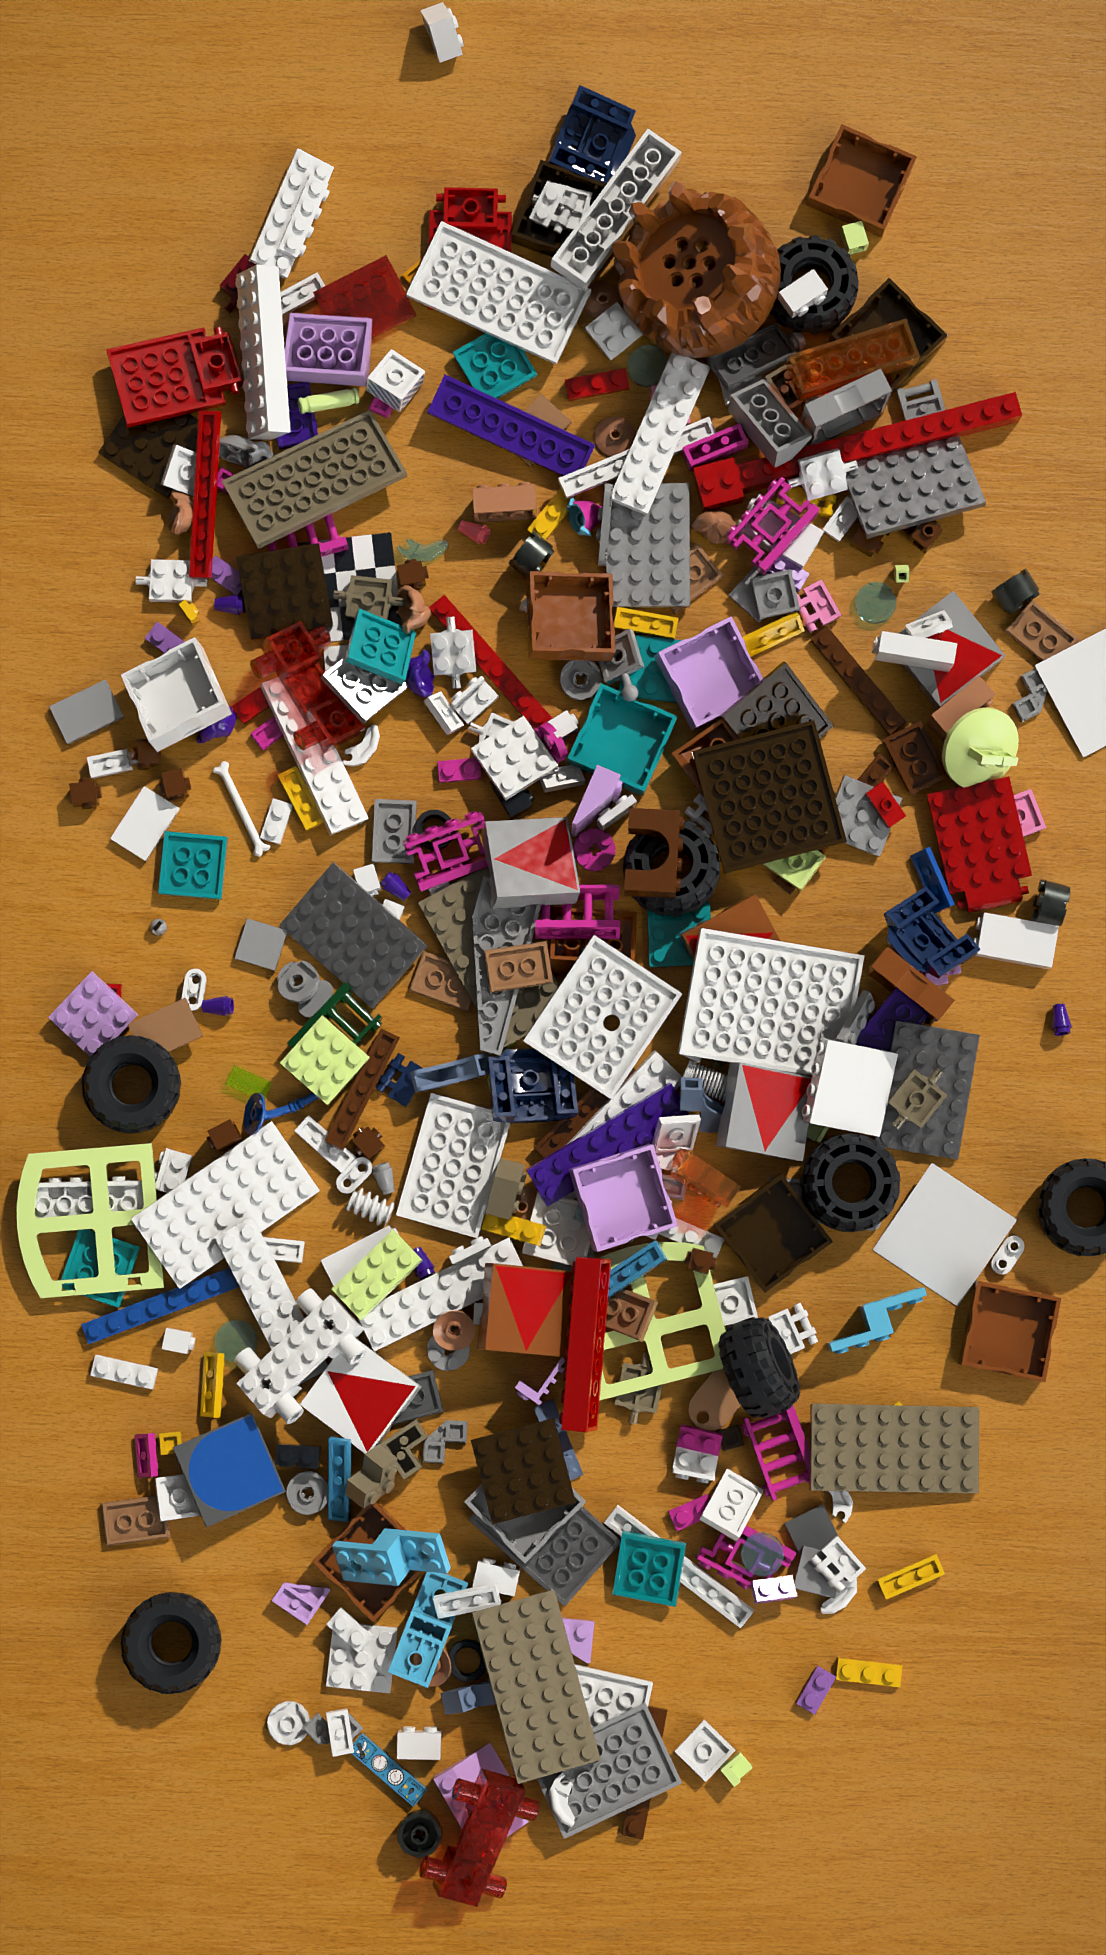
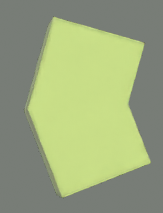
[894,565,909,583]

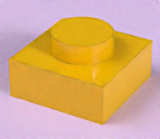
[179,599,200,625]
[159,1431,182,1455]

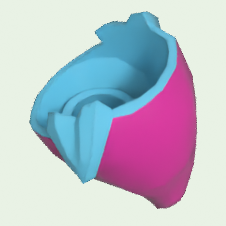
[566,497,603,536]

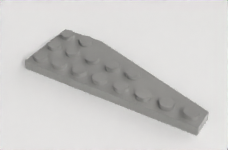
[472,876,541,1056]

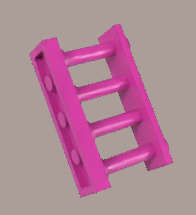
[267,514,349,557]
[535,884,620,939]
[741,1405,810,1501]

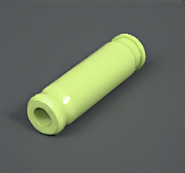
[298,388,359,414]

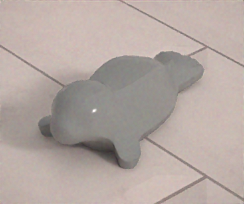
[219,435,274,469]

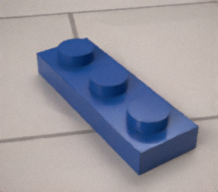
[910,847,955,913]

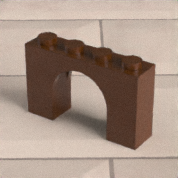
[624,808,684,898]

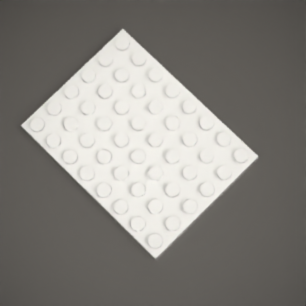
[678,928,864,1075]

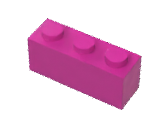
[682,423,748,472]

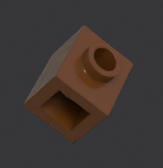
[909,520,943,553]
[397,559,429,590]
[127,739,161,770]
[160,768,191,802]
[69,778,102,809]
[352,1127,385,1160]
[685,1248,716,1274]

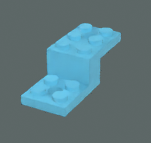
[826,1287,927,1354]
[332,1528,451,1586]
[388,1572,468,1688]

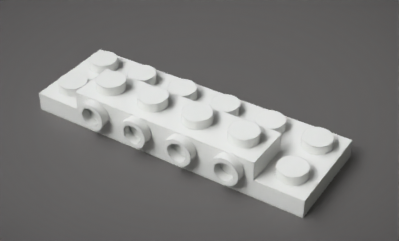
[248,148,334,279]
[35,1176,144,1218]

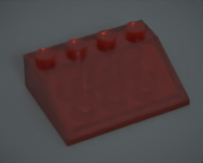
[313,255,416,339]

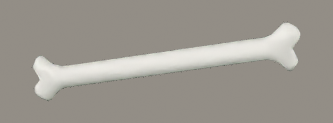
[213,761,270,857]

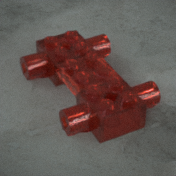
[250,621,365,754]
[419,1768,540,1907]

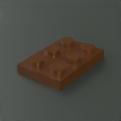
[882,721,948,796]

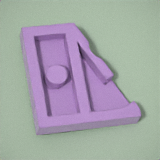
[272,1583,330,1625]
[562,1618,594,1663]

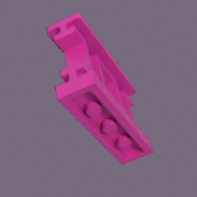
[726,477,820,575]
[402,811,488,891]
[696,1525,796,1590]

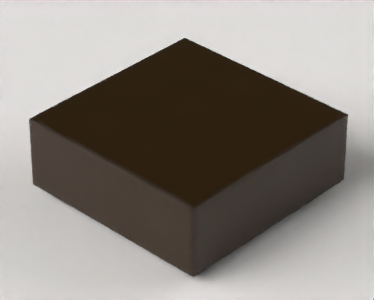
[717,1424,744,1451]

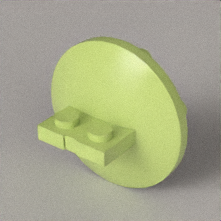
[942,707,1019,787]

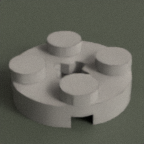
[560,660,602,702]
[277,961,321,1004]
[427,1328,470,1371]
[286,1471,328,1515]

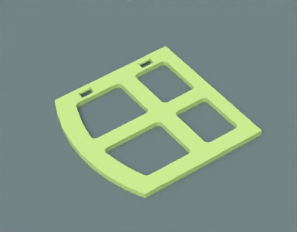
[17,1143,164,1298]
[571,1242,726,1400]

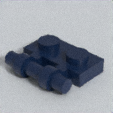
[376,1053,423,1107]

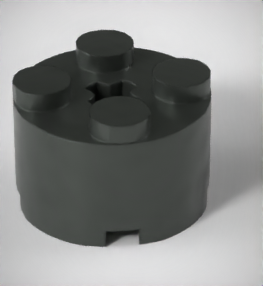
[508,531,554,578]
[991,568,1040,614]
[1031,879,1070,926]
[398,1810,442,1858]

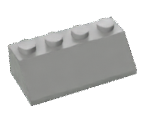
[728,378,812,468]

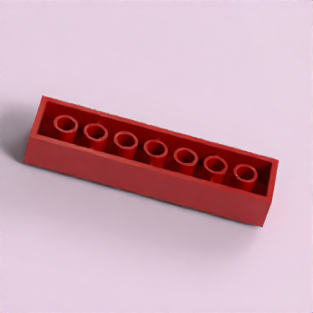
[559,1257,611,1433]

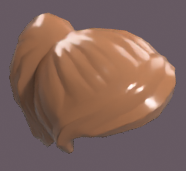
[167,489,194,535]
[690,510,737,544]
[396,585,432,634]

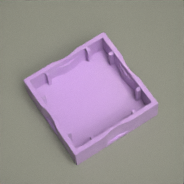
[654,616,763,731]
[568,1144,678,1252]

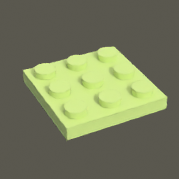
[280,1016,370,1105]

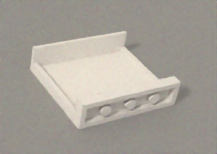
[802,1037,898,1137]

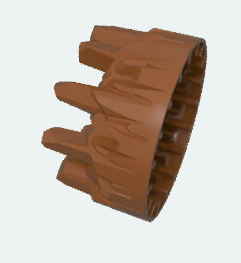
[612,181,781,358]

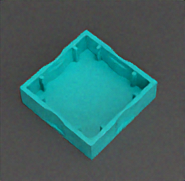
[567,683,678,796]

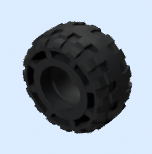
[770,235,859,335]
[623,821,720,917]
[81,1035,181,1133]
[801,1134,901,1232]
[1036,1158,1106,1257]
[718,1317,800,1418]
[120,1592,222,1694]

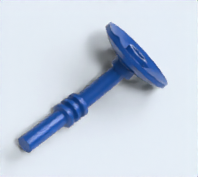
[244,1092,319,1135]

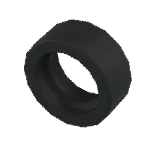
[415,809,454,851]
[448,1639,486,1682]

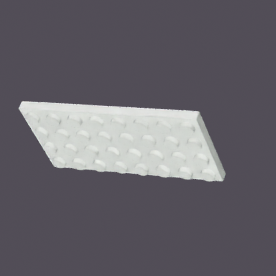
[406,221,591,365]
[131,1121,320,1289]

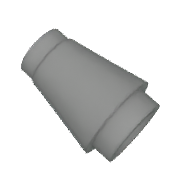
[372,1162,395,1195]

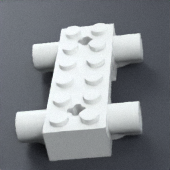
[234,1289,366,1424]

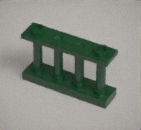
[287,982,383,1049]

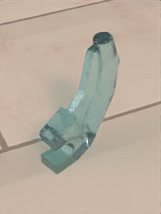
[397,539,449,562]

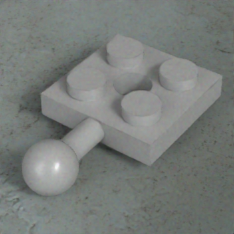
[599,628,644,701]

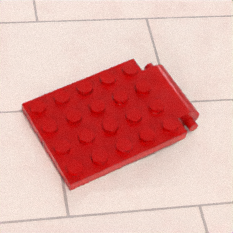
[427,187,512,310]
[106,327,243,428]
[927,776,1032,913]

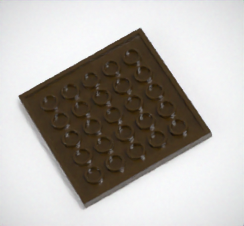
[692,720,847,874]

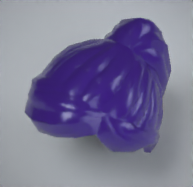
[405,649,435,698]
[196,705,236,743]

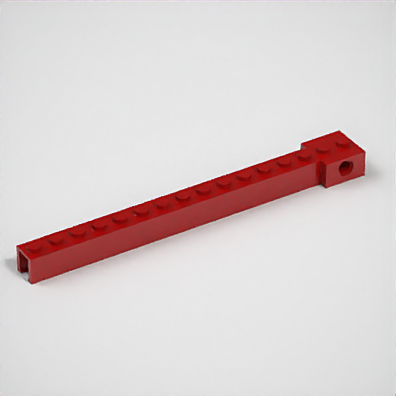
[692,392,1022,513]

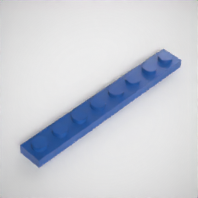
[81,1268,240,1344]

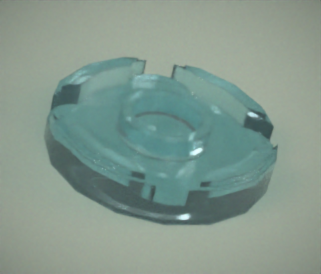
[627,345,668,387]
[855,582,896,624]
[215,1320,257,1362]
[741,1532,784,1576]

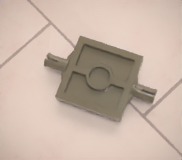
[333,575,405,620]
[888,1068,948,1130]
[615,1351,663,1425]

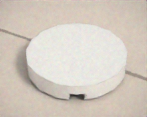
[267,1701,310,1745]

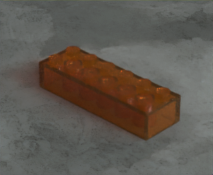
[785,319,920,401]

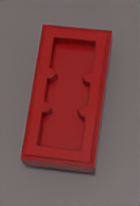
[865,781,906,828]

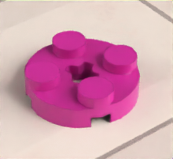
[534,722,567,763]
[574,829,615,872]

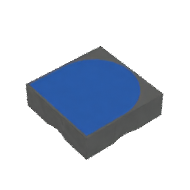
[172,1413,286,1527]

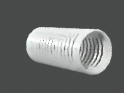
[680,1060,728,1102]

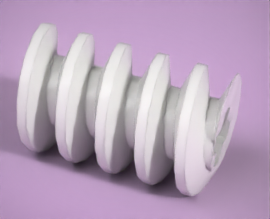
[346,1188,394,1228]

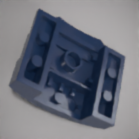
[548,85,636,184]
[884,886,981,979]
[488,1049,578,1123]

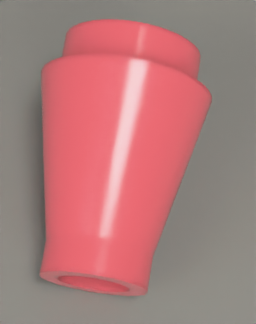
[458,520,490,544]

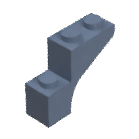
[410,1053,489,1093]
[680,1077,724,1133]
[534,1399,583,1480]
[440,1680,495,1715]

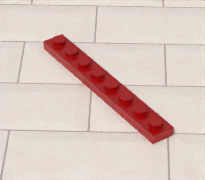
[189,411,221,579]
[429,594,553,729]

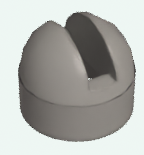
[150,919,167,936]

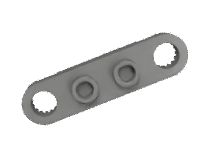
[596,484,613,566]

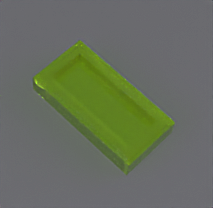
[226,1065,273,1100]

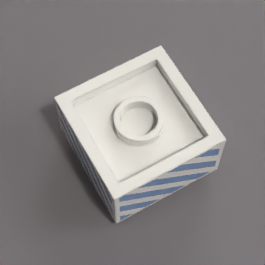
[366,349,425,412]

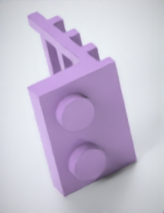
[515,1357,565,1405]

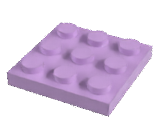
[48,971,139,1057]

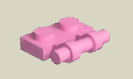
[797,579,842,633]

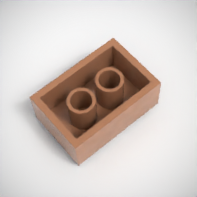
[472,482,537,523]
[926,676,995,741]

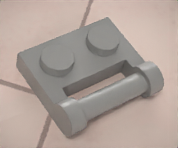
[896,379,945,421]

